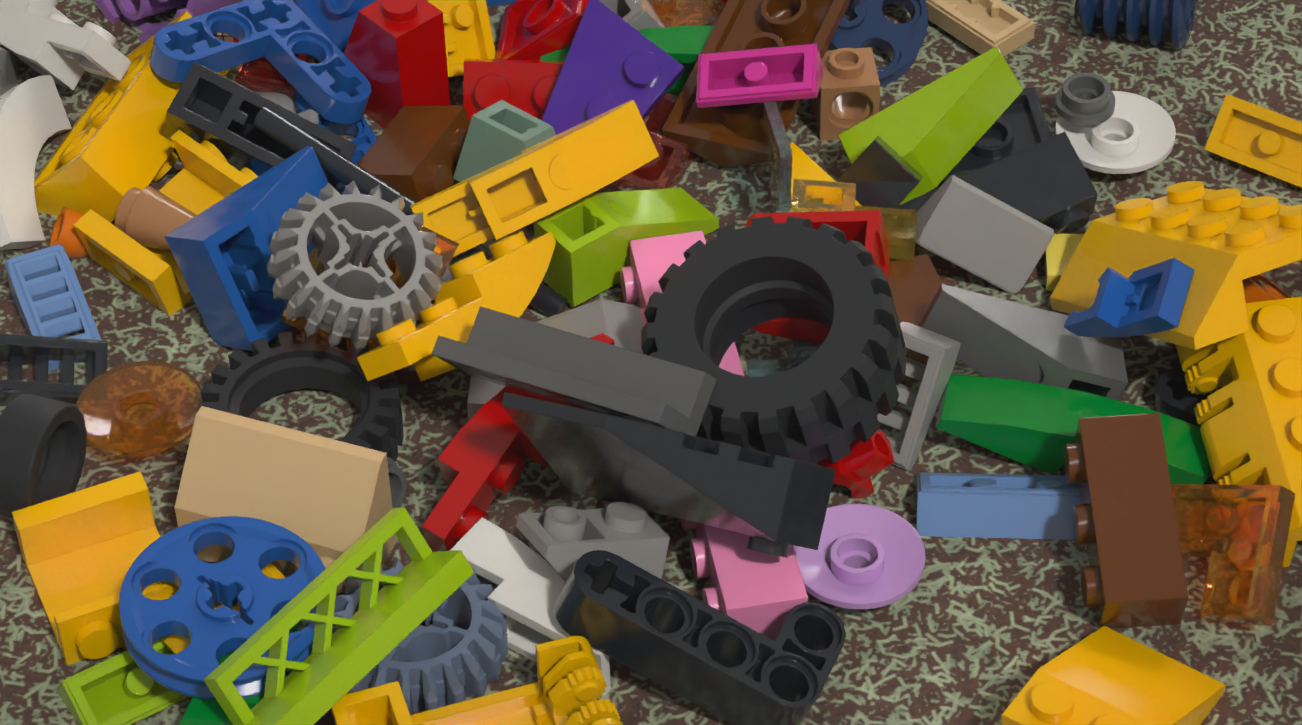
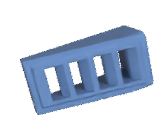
[5,245,101,372]

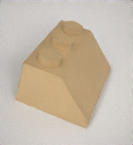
[174,406,396,595]

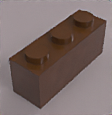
[1063,413,1189,629]

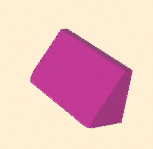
[696,43,823,108]

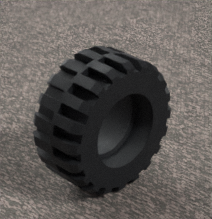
[641,216,907,464]

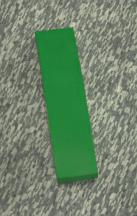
[936,374,1209,491]

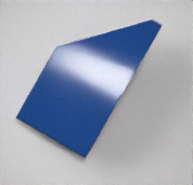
[1064,258,1194,337]

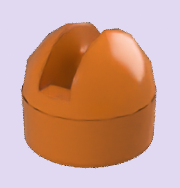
[48,207,89,259]

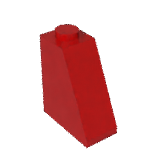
[344,0,451,129]

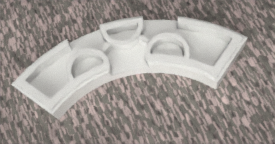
[0,75,72,250]

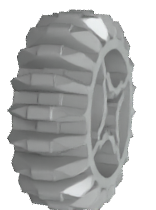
[267,180,443,352]

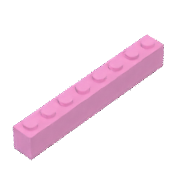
[620,231,808,640]

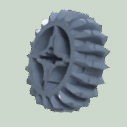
[332,556,509,715]

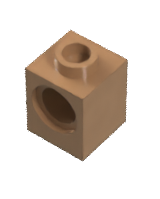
[812,47,880,141]

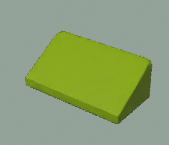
[57,635,190,725]

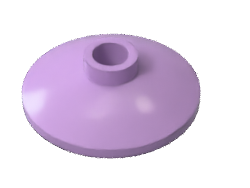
[793,504,925,609]

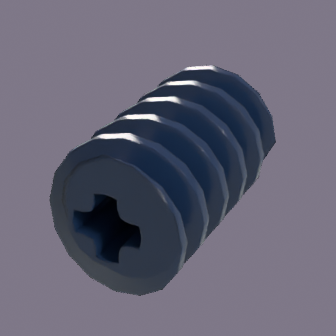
[1075,0,1198,50]

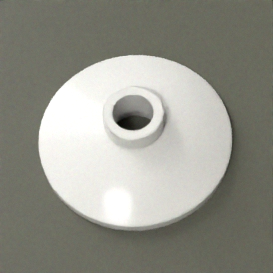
[1055,91,1176,174]

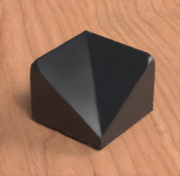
[836,136,923,220]

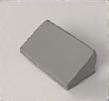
[915,175,1054,294]

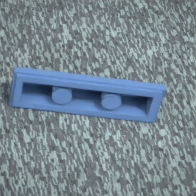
[916,472,1080,540]

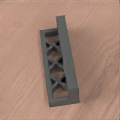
[432,306,717,436]

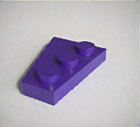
[542,0,684,135]

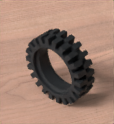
[198,330,404,461]

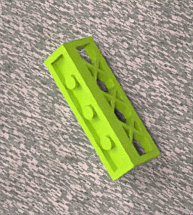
[204,507,475,725]

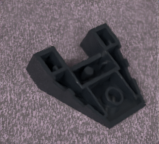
[501,392,836,558]

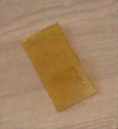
[791,179,917,261]

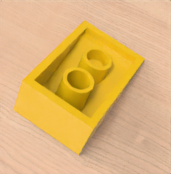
[1001,626,1226,725]

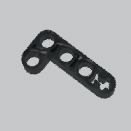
[554,550,846,725]

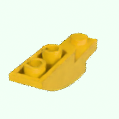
[410,99,659,262]
[357,231,556,382]

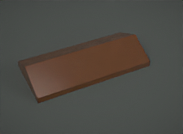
[662,0,851,167]

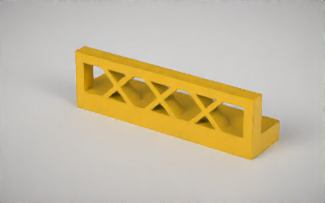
[1204,94,1302,188]

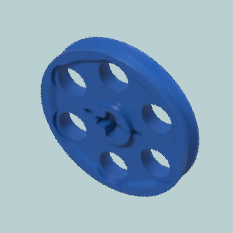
[119,516,326,700]

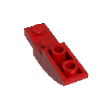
[422,333,615,552]

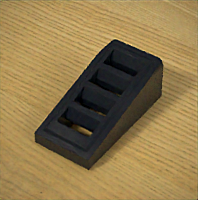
[0,334,108,406]

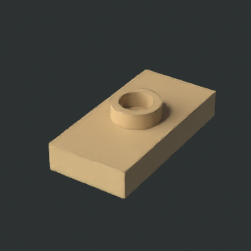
[926,0,1035,56]

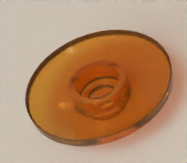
[76,361,202,458]

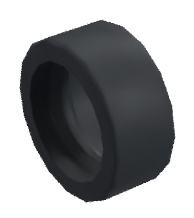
[0,394,87,518]

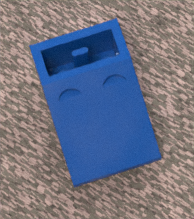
[164,146,346,351]

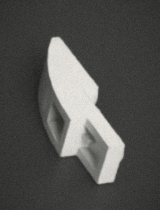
[0,0,132,90]

